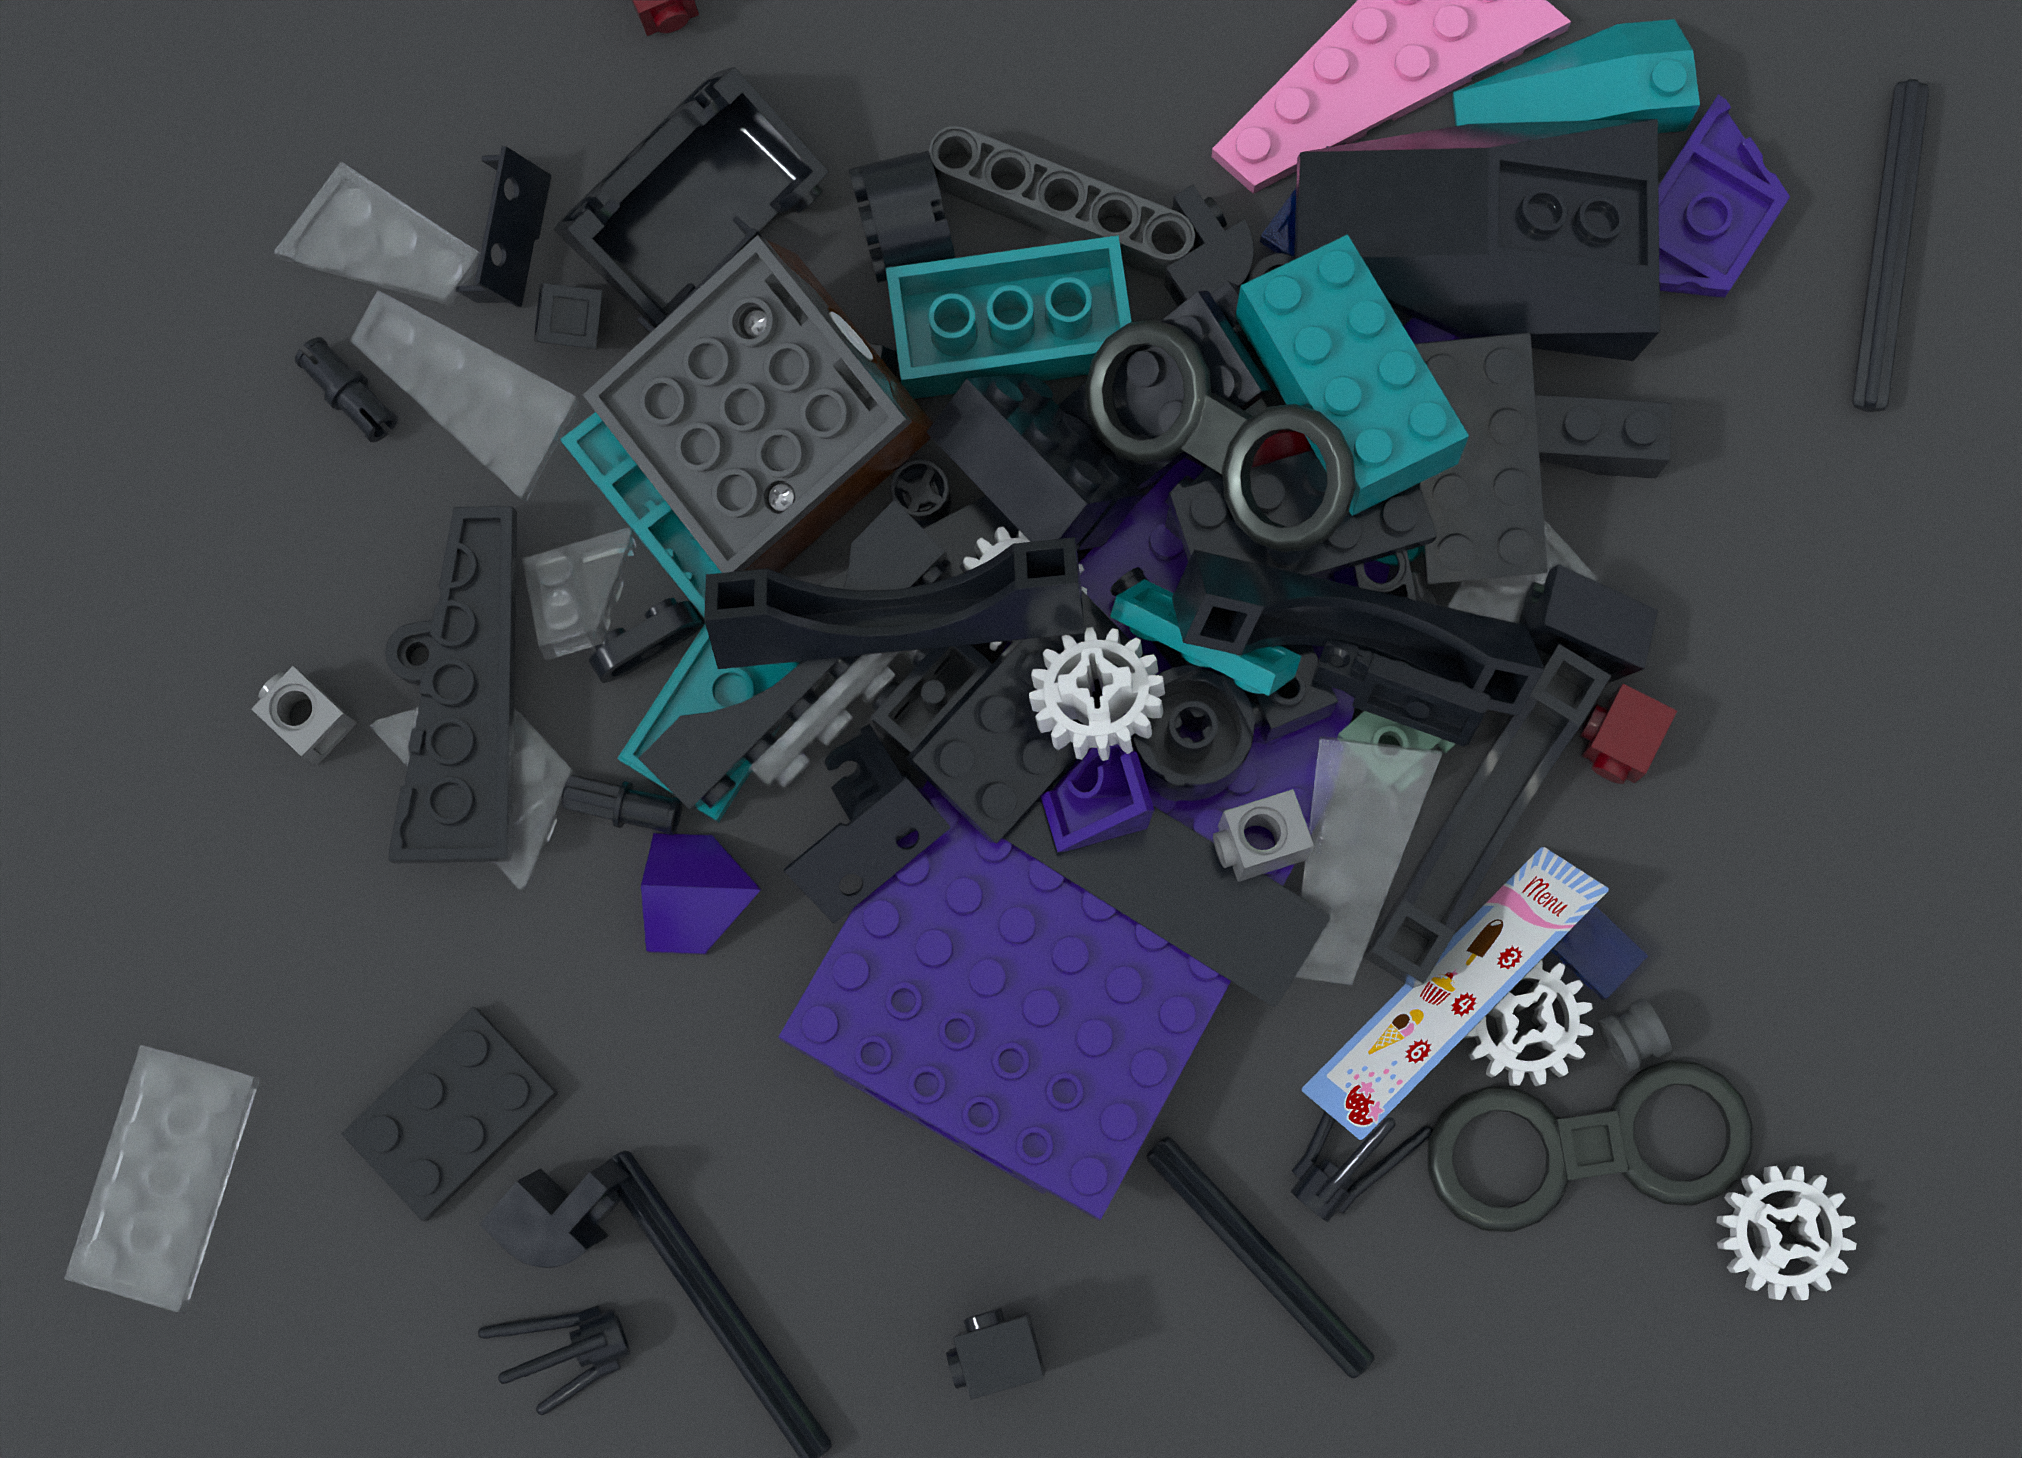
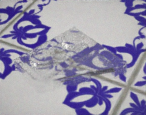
[522,527,637,660]

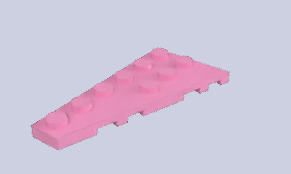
[1211,0,1571,194]

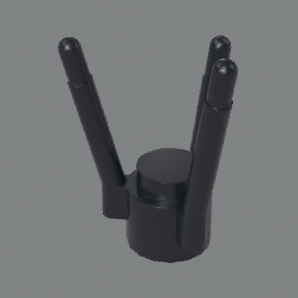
[1291,1111,1433,1222]
[478,1305,631,1415]

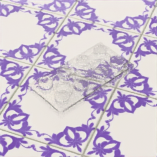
[750,649,922,790]
[64,1045,260,1313]

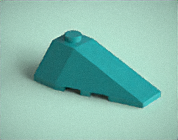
[1452,19,1700,133]

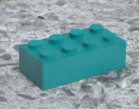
[1235,234,1469,516]
[886,235,1132,399]

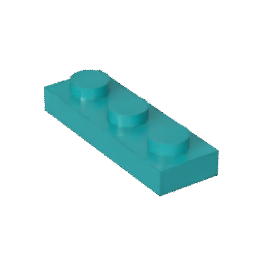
[1110,579,1302,696]

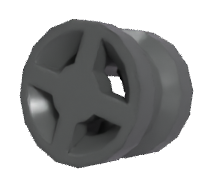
[1598,998,1672,1074]

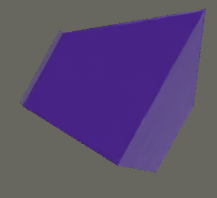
[1040,744,1155,852]
[641,833,761,955]

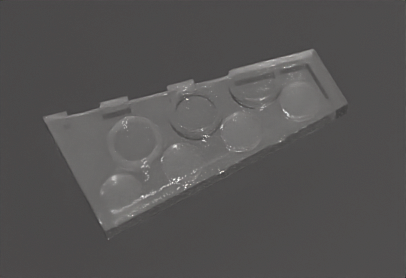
[350,290,581,502]
[1295,736,1443,985]

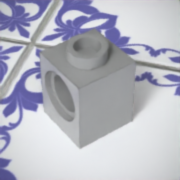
[251,666,358,766]
[1213,789,1314,882]

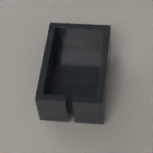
[927,374,1144,551]

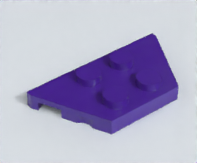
[1658,95,1790,298]

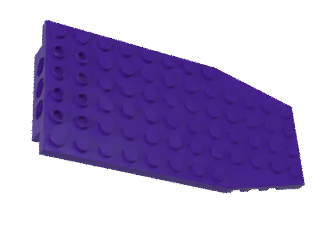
[778,458,1390,1221]

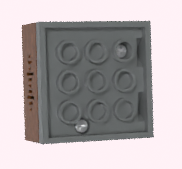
[583,235,933,573]

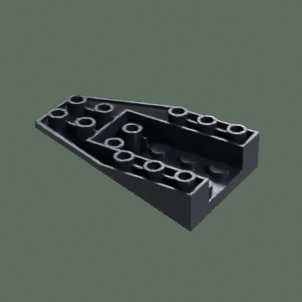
[1294,119,1660,361]

